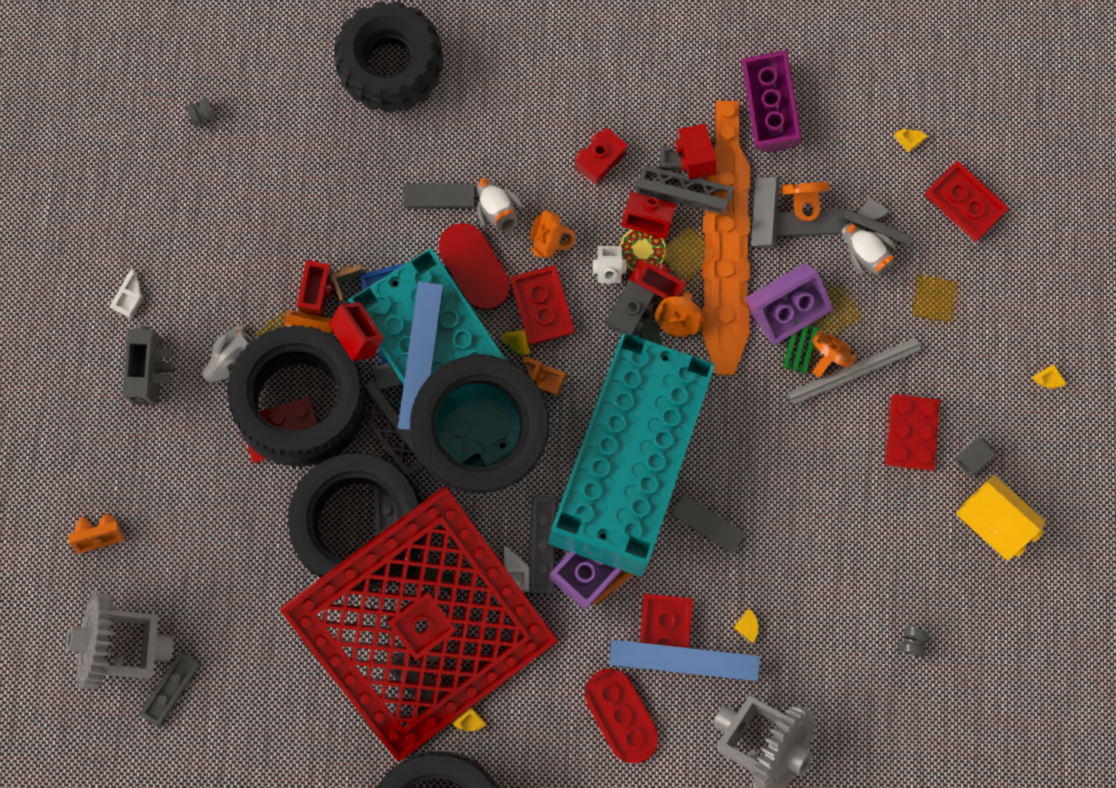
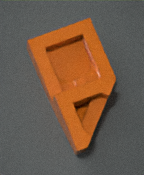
[523,356,567,397]

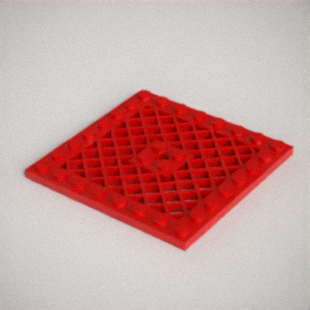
[279,486,558,762]

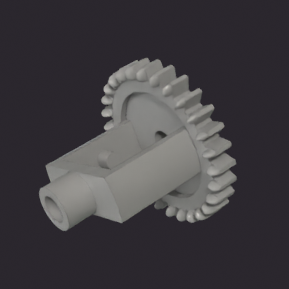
[67,592,173,690]
[714,696,816,788]

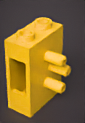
[956,474,1046,561]

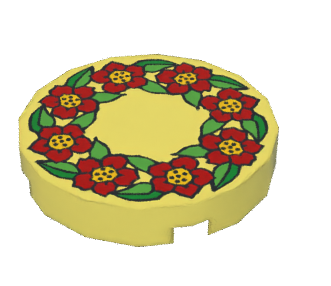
[619,230,666,271]

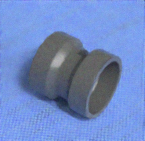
[185,97,216,127]
[899,626,930,657]

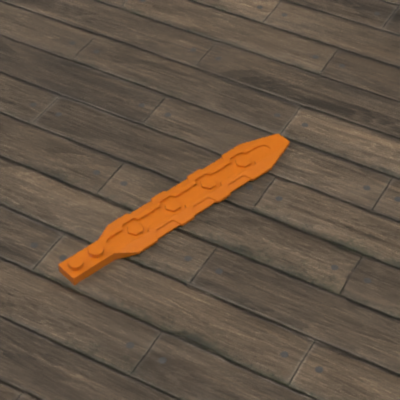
[702,100,750,375]

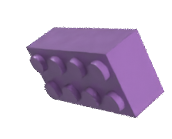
[549,552,622,611]

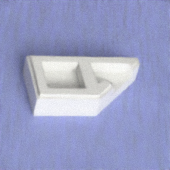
[110,269,144,319]
[504,547,529,592]

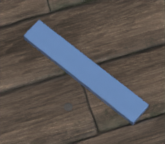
[398,281,443,430]
[609,640,760,681]

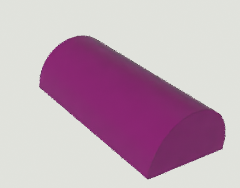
[741,50,802,152]

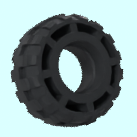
[334,1,443,112]

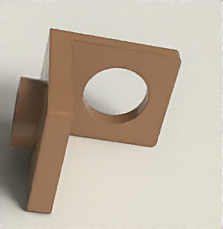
[331,264,365,304]

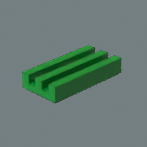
[782,321,818,374]

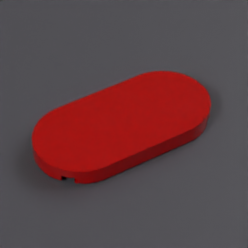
[439,223,510,310]
[585,669,658,764]

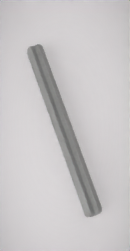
[788,338,921,405]

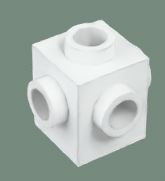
[593,246,626,284]

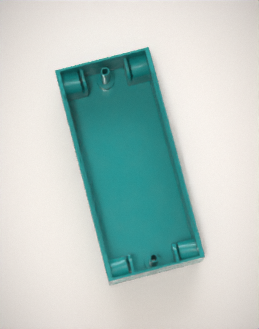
[348,248,551,467]
[548,332,715,577]

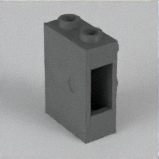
[122,326,174,406]

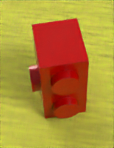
[675,124,717,180]
[575,127,628,186]
[621,191,676,239]
[629,258,687,299]
[296,260,333,317]
[329,302,384,361]

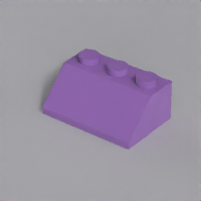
[745,263,834,346]

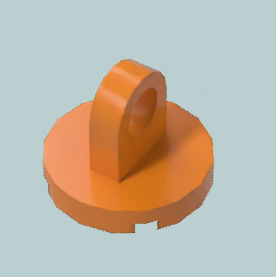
[782,182,830,221]
[530,210,576,259]
[655,291,703,338]
[811,331,857,378]

